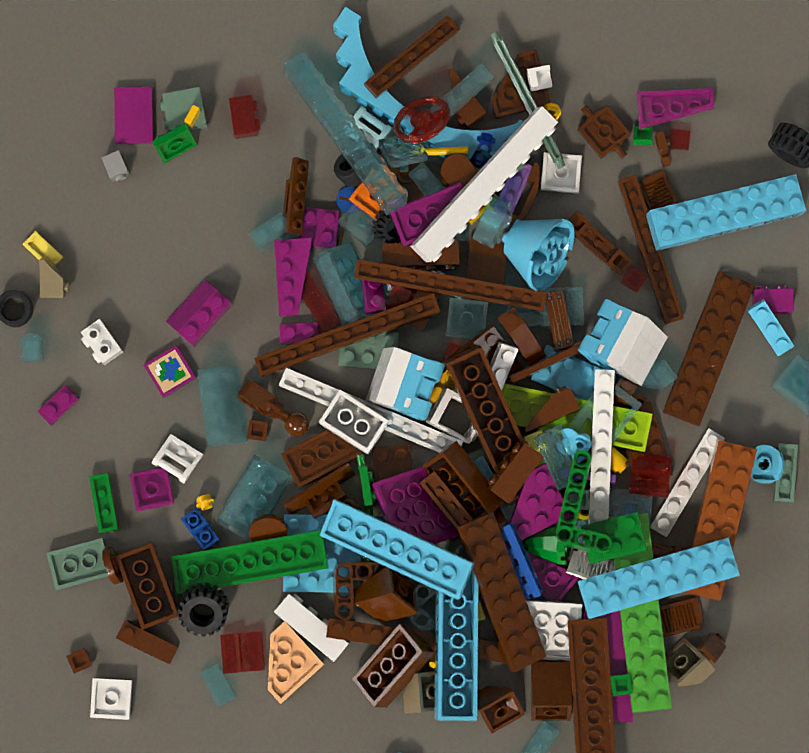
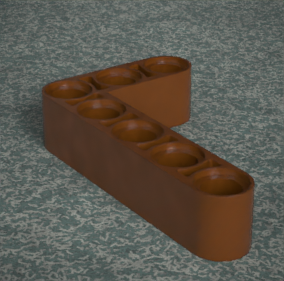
[333,562,414,620]

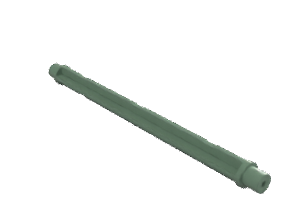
[491,31,566,169]

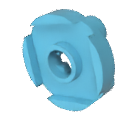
[751,445,785,484]

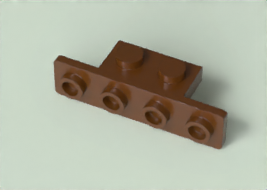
[283,157,309,235]
[283,463,355,519]

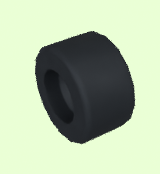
[334,149,371,187]

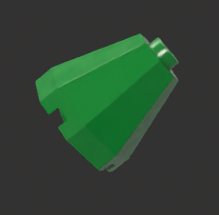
[525,526,571,565]

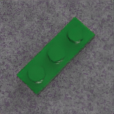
[89,473,119,533]

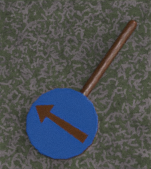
[336,187,361,248]

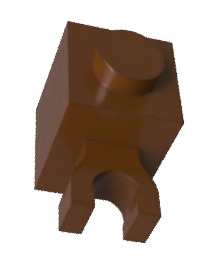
[613,376,646,411]

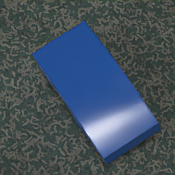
[181,507,221,551]

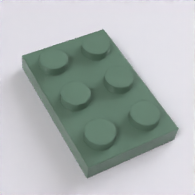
[338,332,399,370]
[46,538,109,591]

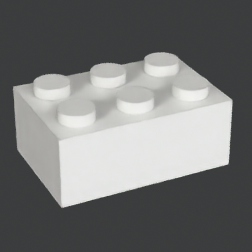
[319,390,389,455]

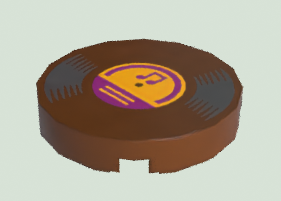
[102,546,124,585]

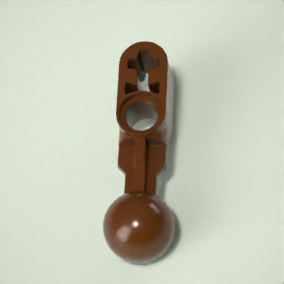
[236,380,309,436]

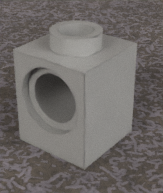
[101,150,130,182]

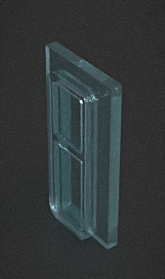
[534,424,583,490]

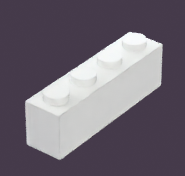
[274,594,349,662]

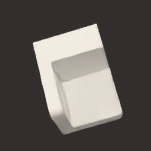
[527,65,552,92]

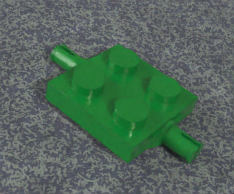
[357,454,376,516]

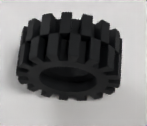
[372,207,400,244]

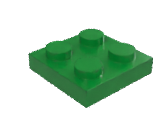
[152,123,197,163]

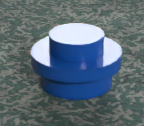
[471,153,488,168]

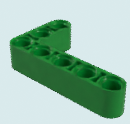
[556,450,612,555]

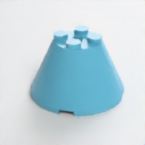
[502,219,575,291]

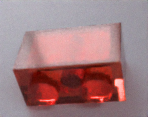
[229,95,261,139]

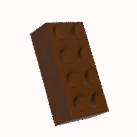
[115,543,179,630]

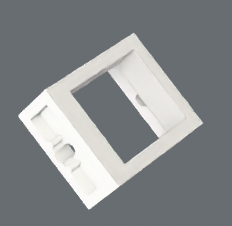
[426,388,477,444]

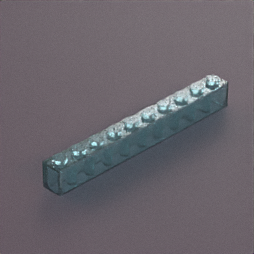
[284,53,408,215]

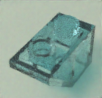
[632,359,678,391]

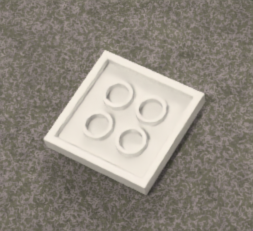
[526,600,582,661]

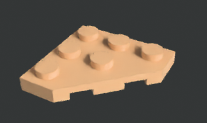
[268,622,324,704]

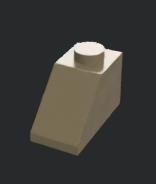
[39,257,69,298]

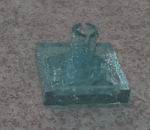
[379,132,428,172]

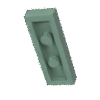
[773,443,798,503]

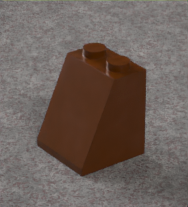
[354,567,417,623]
[531,660,572,721]

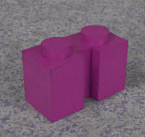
[752,285,794,314]

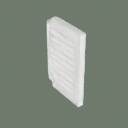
[566,549,615,579]

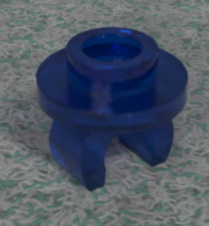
[476,133,496,153]

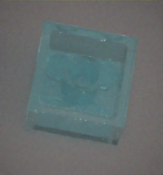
[472,194,514,248]
[445,297,488,339]

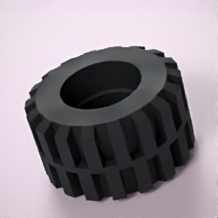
[768,122,809,168]
[178,583,229,637]

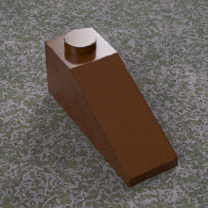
[449,68,486,130]
[497,307,546,366]
[525,386,580,433]
[116,621,179,664]
[695,632,726,663]

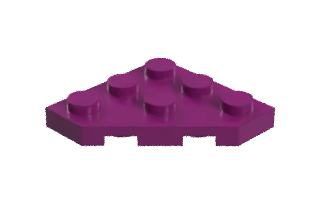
[510,463,570,540]

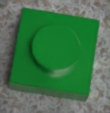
[633,126,653,145]
[610,674,632,696]

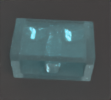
[249,213,290,253]

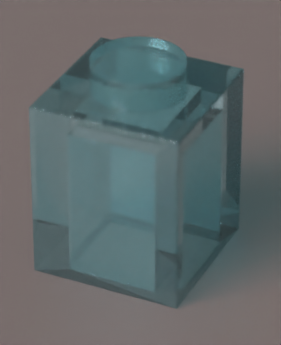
[21,333,44,362]

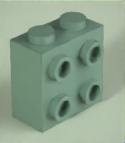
[160,87,208,132]

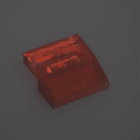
[629,453,671,498]
[220,631,265,674]

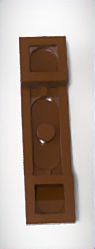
[504,162,540,234]
[568,210,633,276]

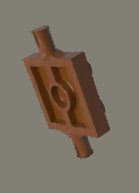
[577,105,631,159]

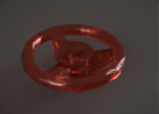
[393,96,450,143]

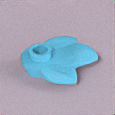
[556,428,592,462]

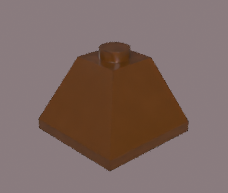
[477,686,525,734]

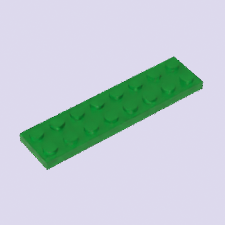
[171,530,329,595]

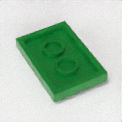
[581,512,647,564]

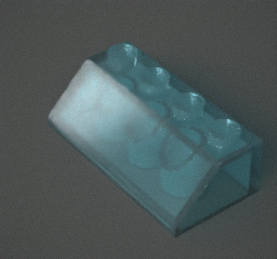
[312,243,375,326]
[197,367,248,448]
[215,454,292,542]

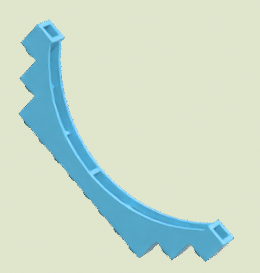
[333,7,523,162]

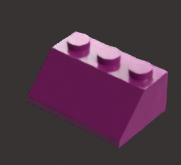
[166,280,233,347]

